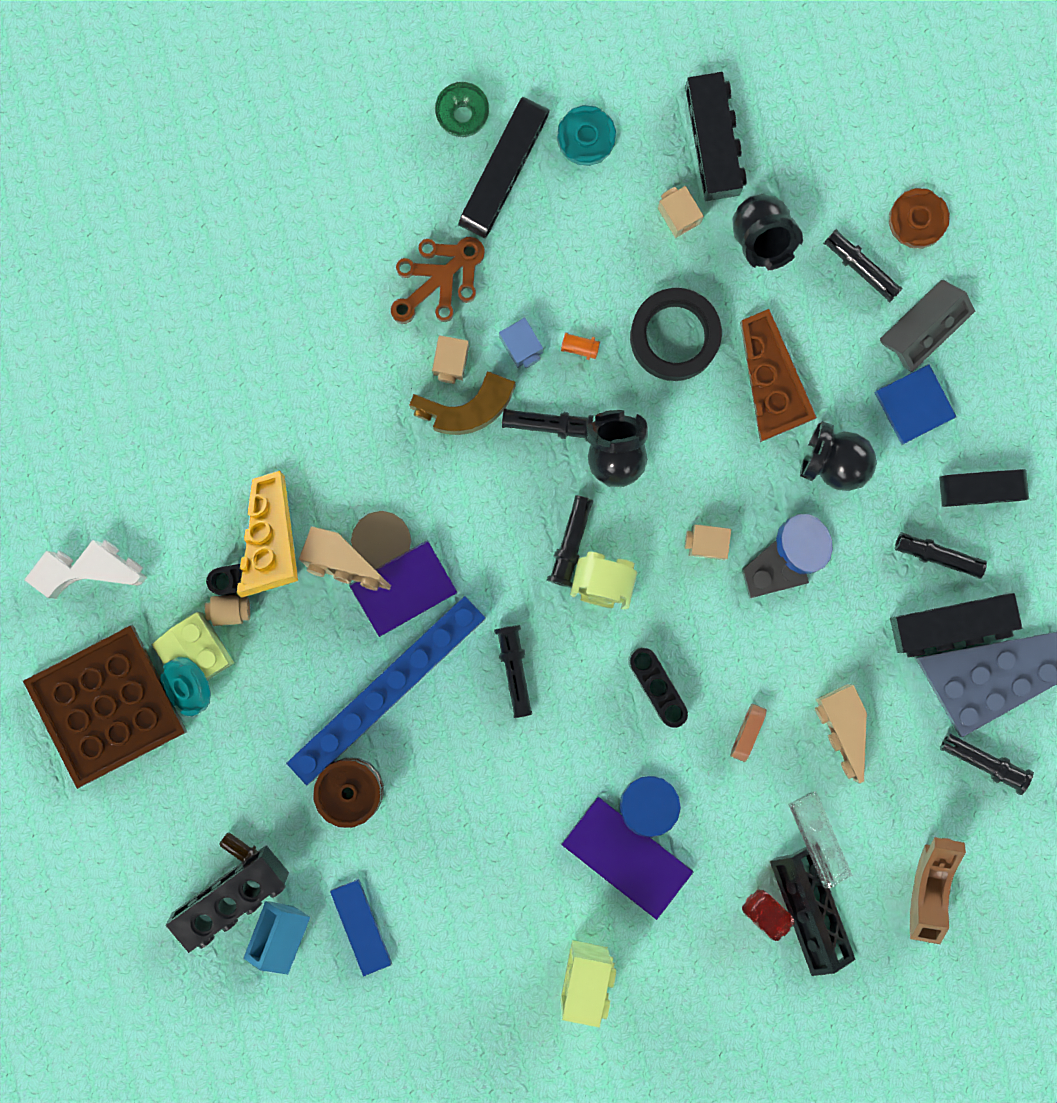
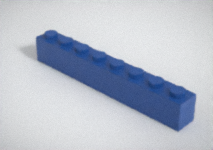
[286,596,486,786]

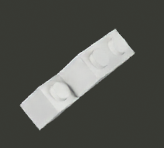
[24,540,147,599]

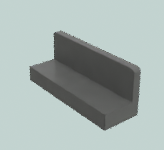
[880,280,976,372]

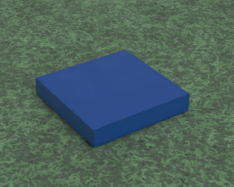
[874,365,957,445]

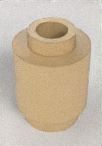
[205,594,250,626]

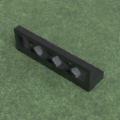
[770,845,856,976]

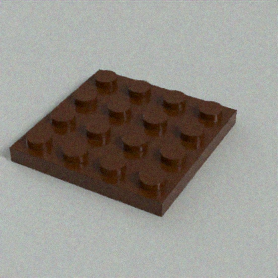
[23,625,187,789]

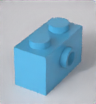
[243,901,310,975]

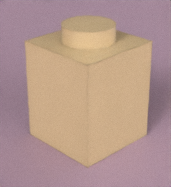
[658,186,704,238]
[432,335,469,384]
[685,524,731,560]

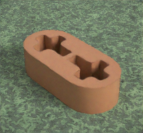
[730,703,767,762]

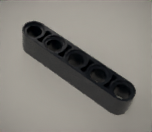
[458,97,550,239]

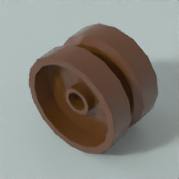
[313,758,384,828]

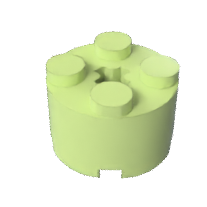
[570,552,637,609]

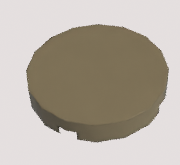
[351,511,412,569]

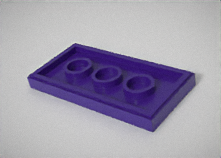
[561,796,694,920]

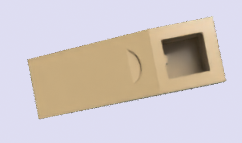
[299,526,391,591]
[815,684,867,783]

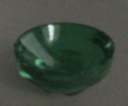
[435,82,489,137]

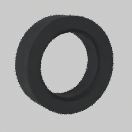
[630,288,722,381]

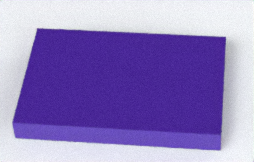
[349,540,458,637]

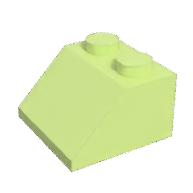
[151,612,234,680]

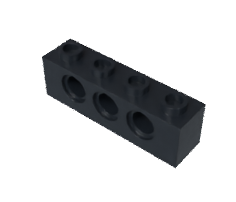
[165,845,289,953]

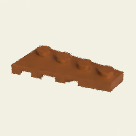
[740,309,817,442]

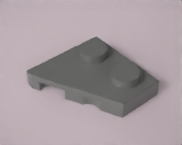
[742,541,809,598]

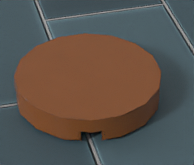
[889,188,950,249]

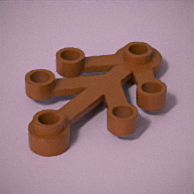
[391,237,485,324]

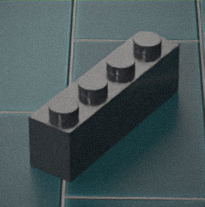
[685,72,747,201]
[890,593,1022,658]

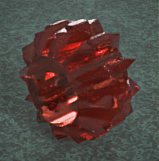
[742,889,795,941]

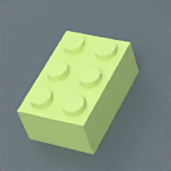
[560,940,616,1028]

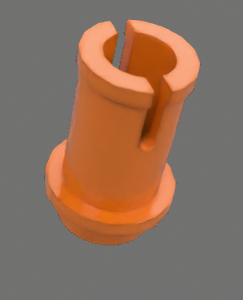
[561,333,600,360]

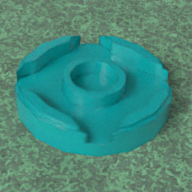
[557,105,616,166]
[160,657,211,717]

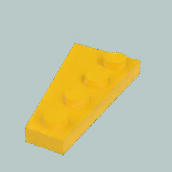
[237,471,298,598]

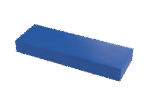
[330,879,392,977]

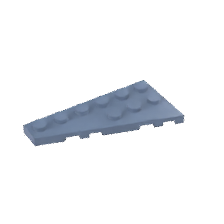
[915,632,1057,737]

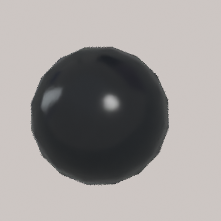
[732,194,803,270]
[587,410,648,487]
[800,421,877,491]

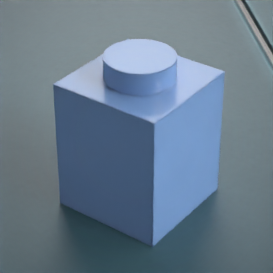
[499,318,543,368]

